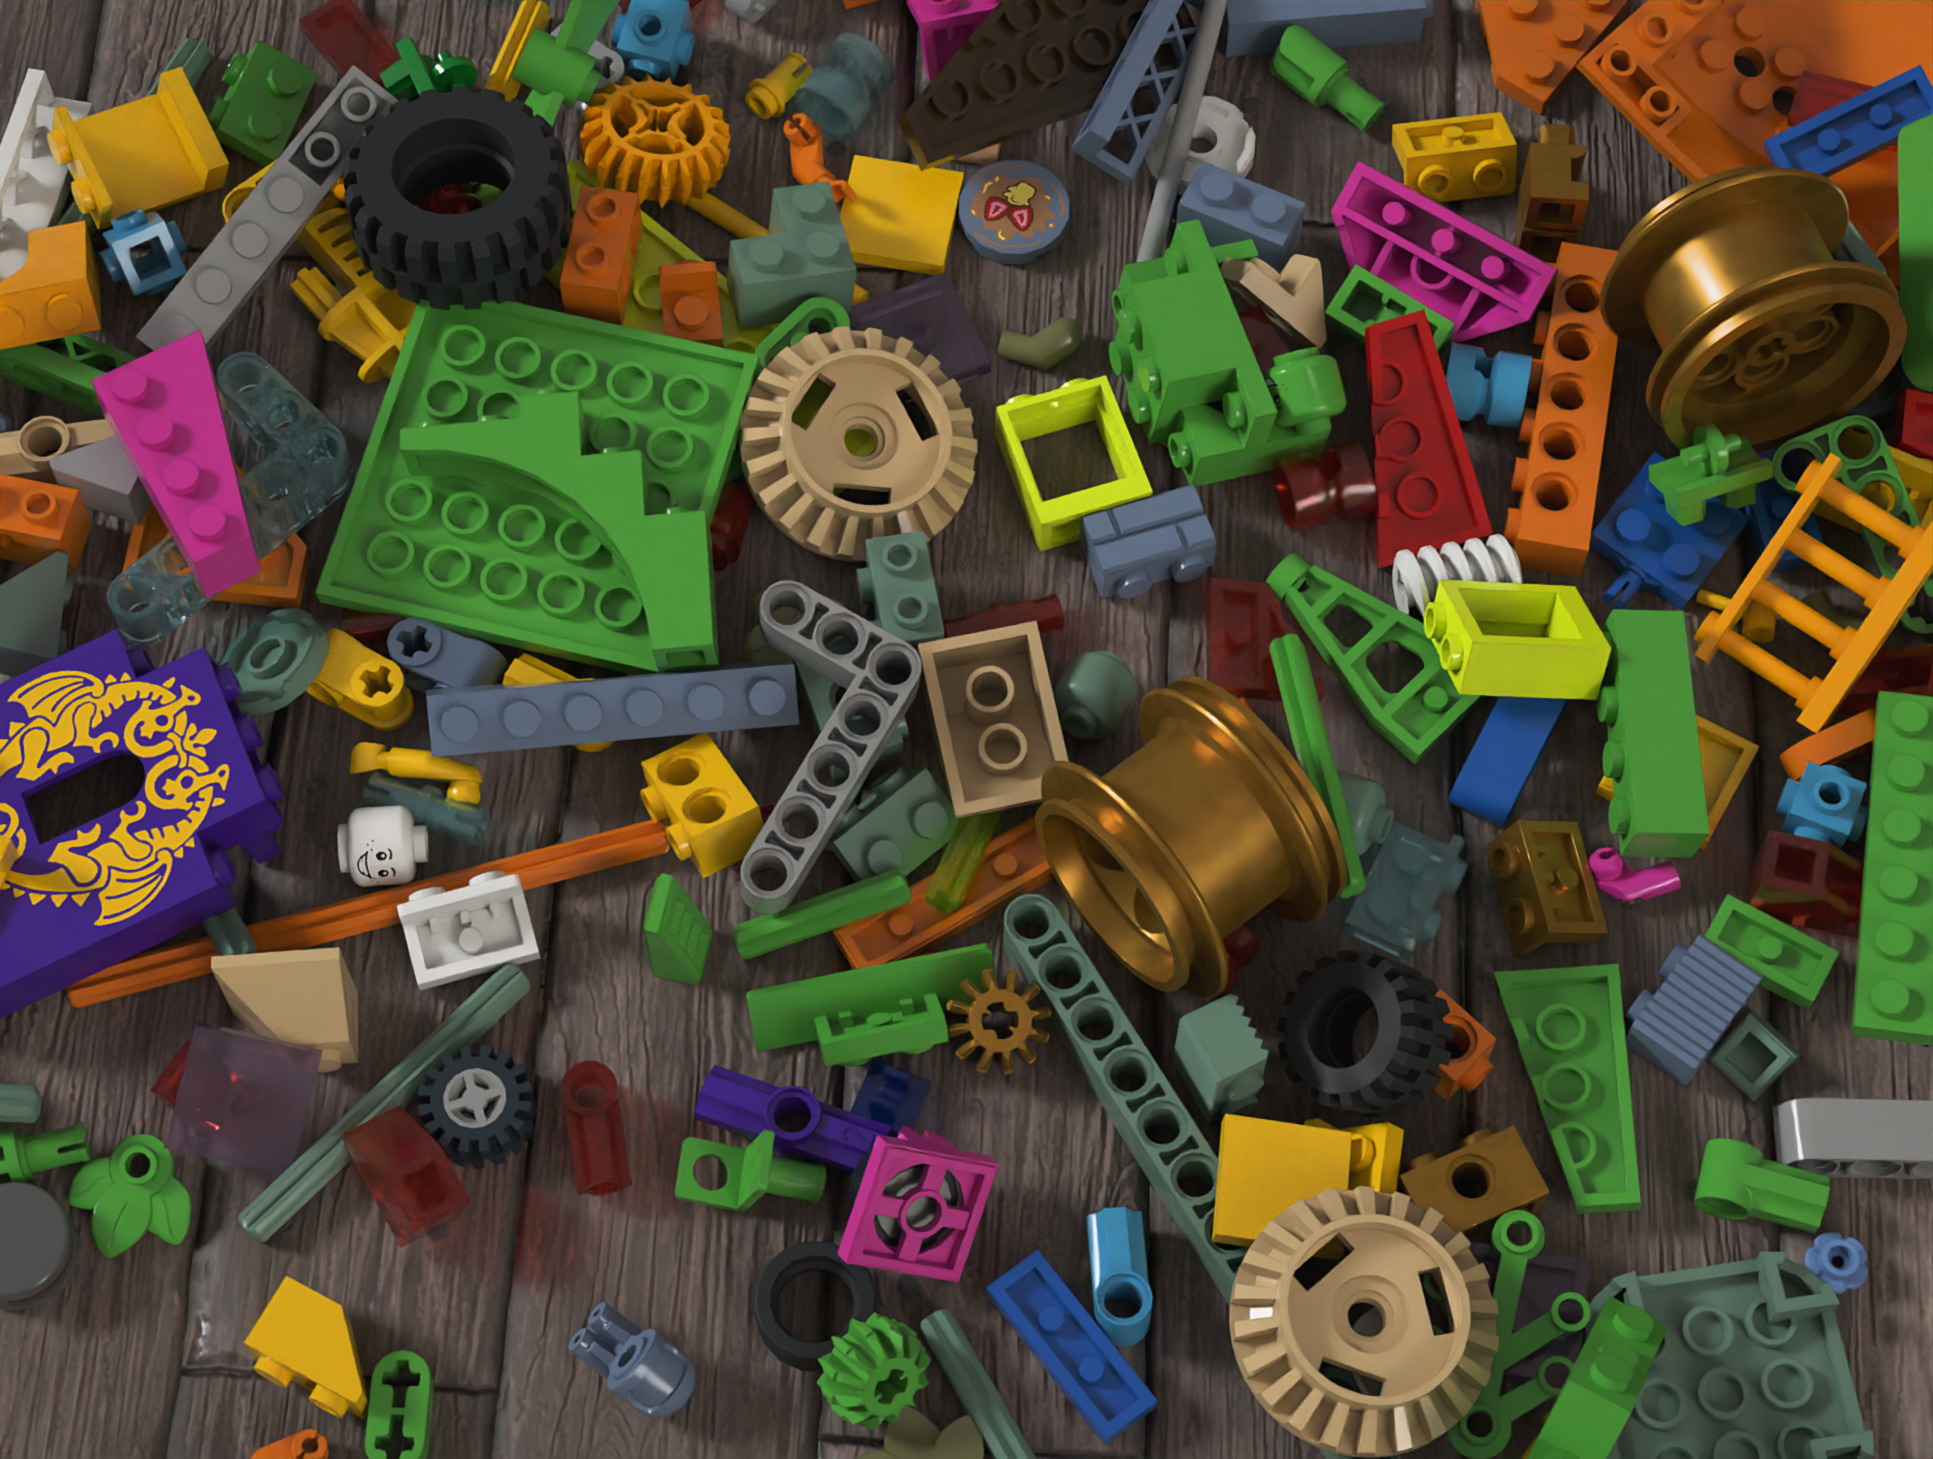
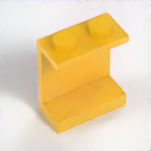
[47,67,229,230]

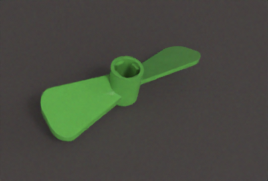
[475,0,620,208]

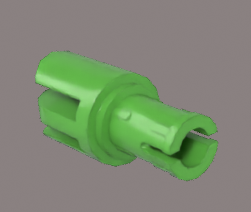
[1269,24,1385,133]
[0,1121,92,1184]

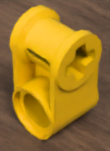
[306,628,415,732]

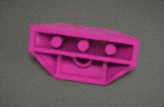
[1331,161,1558,344]

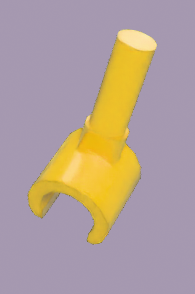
[1696,588,1777,643]

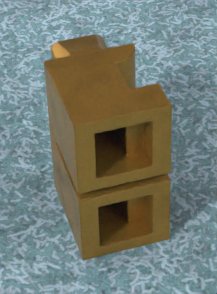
[1516,124,1589,262]

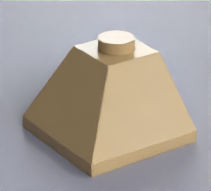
[211,947,358,1073]

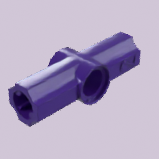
[694,1065,892,1174]

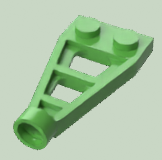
[1264,552,1487,765]

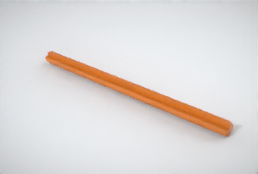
[66,819,670,1008]

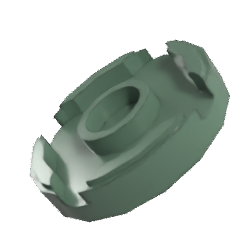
[220,608,329,716]

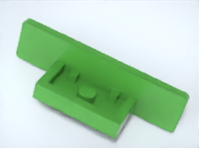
[746,943,995,1067]

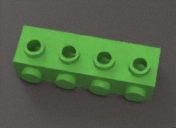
[1597,609,1710,858]

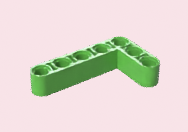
[1897,113,1933,392]

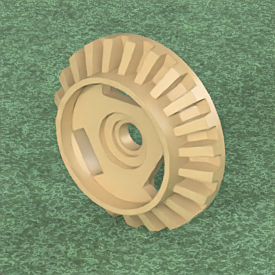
[739,326,978,563]
[1229,1186,1499,1458]

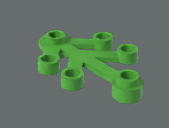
[1422,1210,1591,1459]

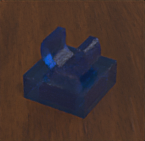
[850,1059,931,1138]

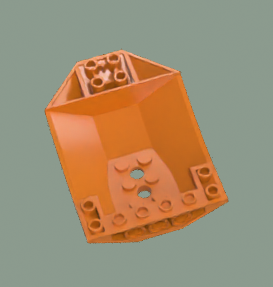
[1575,0,1933,290]

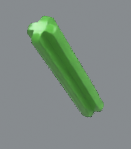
[733,869,912,960]

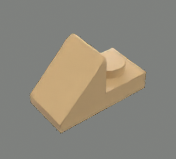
[1219,254,1327,349]

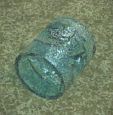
[794,32,896,140]

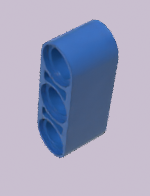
[1448,696,1569,828]

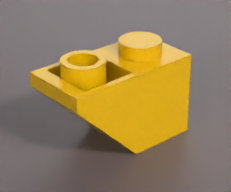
[244,1276,369,1420]

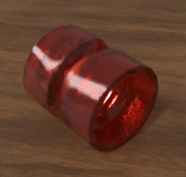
[1273,440,1376,533]

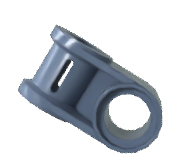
[387,618,508,696]

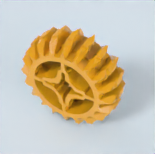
[578,73,731,209]

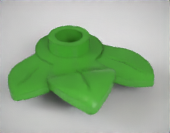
[68,1134,192,1258]

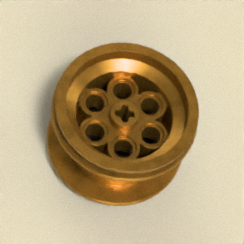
[1600,165,1907,453]
[1035,675,1347,997]

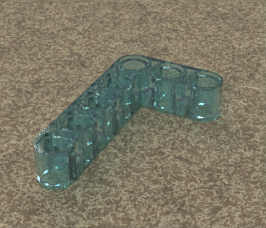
[107,351,355,646]

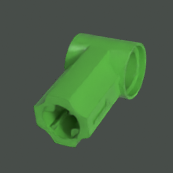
[1694,1138,1830,1234]

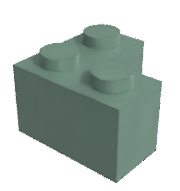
[726,181,857,329]

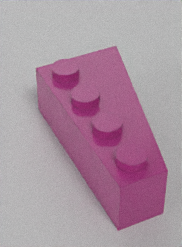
[91,329,262,598]

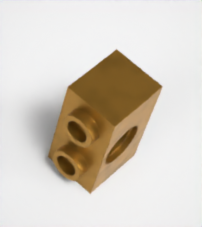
[1397,1125,1550,1243]

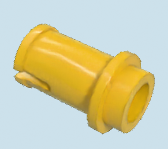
[745,52,815,120]

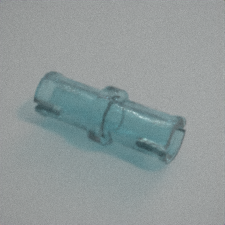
[362,772,490,847]

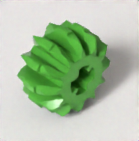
[816,1312,931,1431]

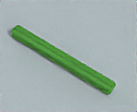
[1269,633,1366,899]

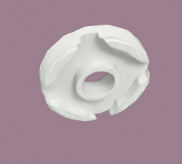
[1145,95,1256,196]

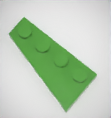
[1493,964,1641,1214]

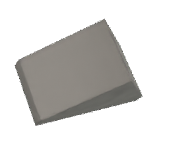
[48,435,152,525]

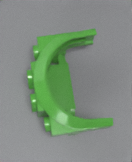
[1109,219,1331,487]

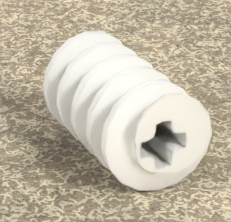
[1392,534,1523,622]

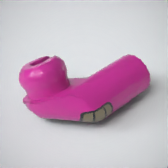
[1589,847,1681,905]

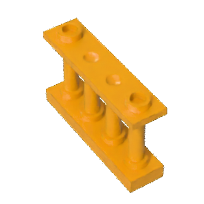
[1693,452,1933,734]

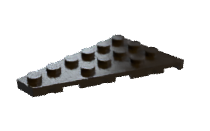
[898,0,1196,171]

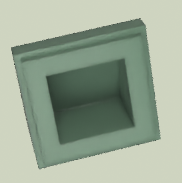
[1707,1012,1802,1102]

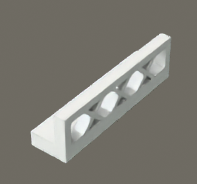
[0,68,96,281]

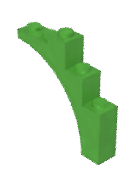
[400,388,720,673]
[1527,1296,1668,1459]

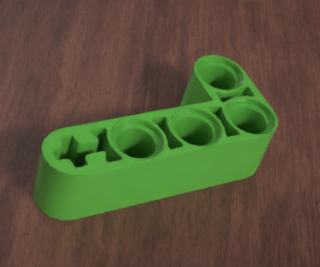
[1773,415,1933,635]

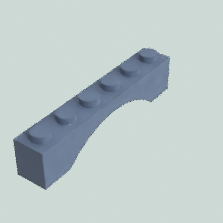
[426,659,799,757]

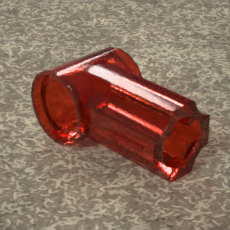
[561,1061,632,1196]

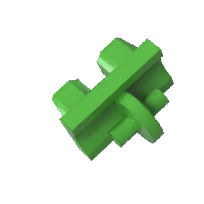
[1649,423,1773,526]

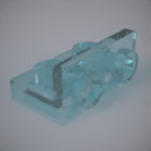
[1342,821,1469,962]

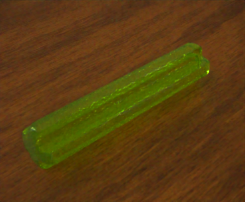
[925,809,1005,914]

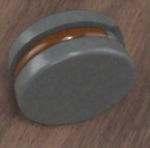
[0,1182,80,1310]

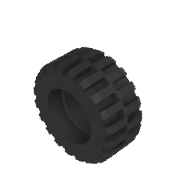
[343,86,573,310]

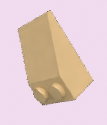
[918,621,1069,819]

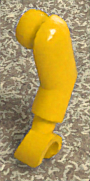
[349,742,483,805]

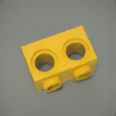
[640,733,764,878]

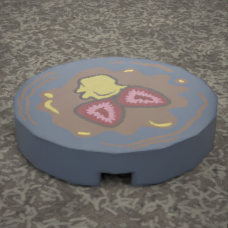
[959,160,1070,264]

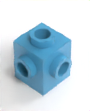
[611,0,695,82]
[99,209,188,296]
[1775,762,1868,864]

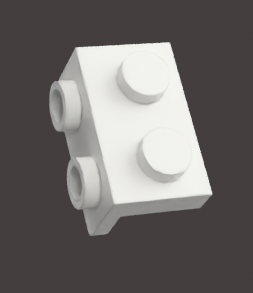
[397,871,540,991]

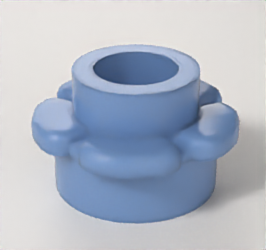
[1804,1232,1868,1294]

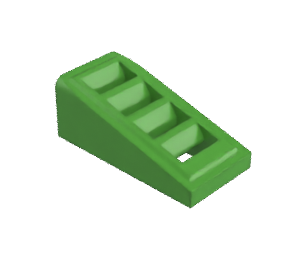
[643,873,712,984]

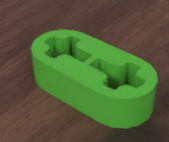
[365,1350,434,1459]

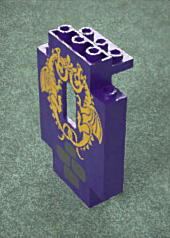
[0,629,284,1019]

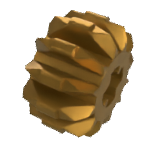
[946,968,1051,1075]

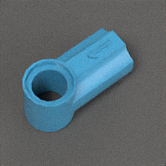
[1086,1207,1153,1347]

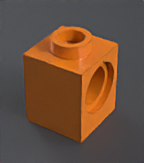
[1433,989,1497,1102]

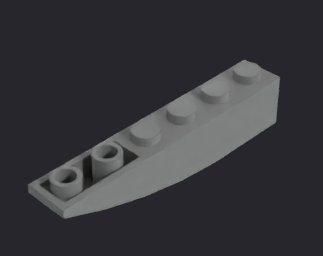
[136,65,398,351]

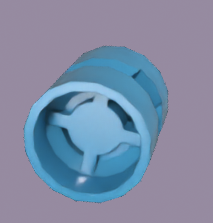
[1444,342,1532,430]

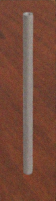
[1136,0,1228,262]

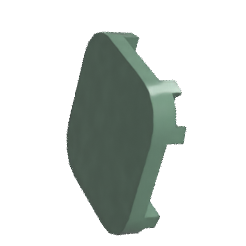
[1578,1251,1875,1459]

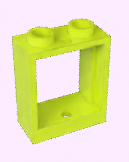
[995,375,1153,552]
[1424,580,1611,700]

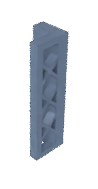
[1070,0,1205,185]

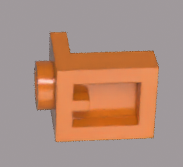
[658,260,724,348]

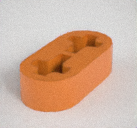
[1778,708,1876,782]

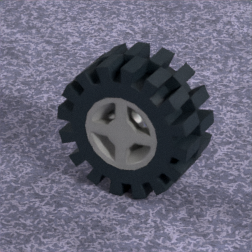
[418,1044,537,1169]

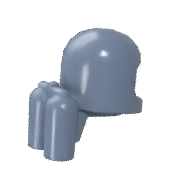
[568,1302,696,1418]

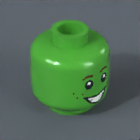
[1263,346,1347,437]

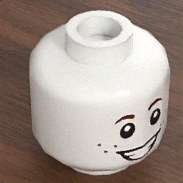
[338,805,429,887]

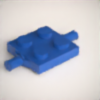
[1589,451,1751,611]

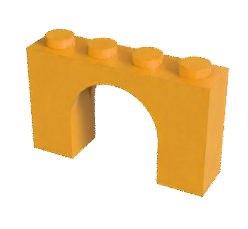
[0,220,101,350]

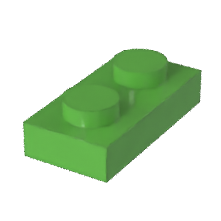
[1705,894,1840,1011]

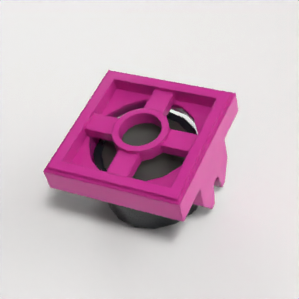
[837,1126,999,1282]

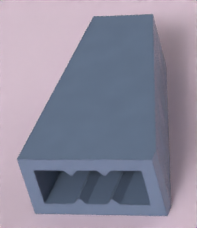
[1221,0,1433,57]

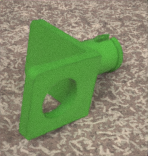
[675,1129,826,1213]

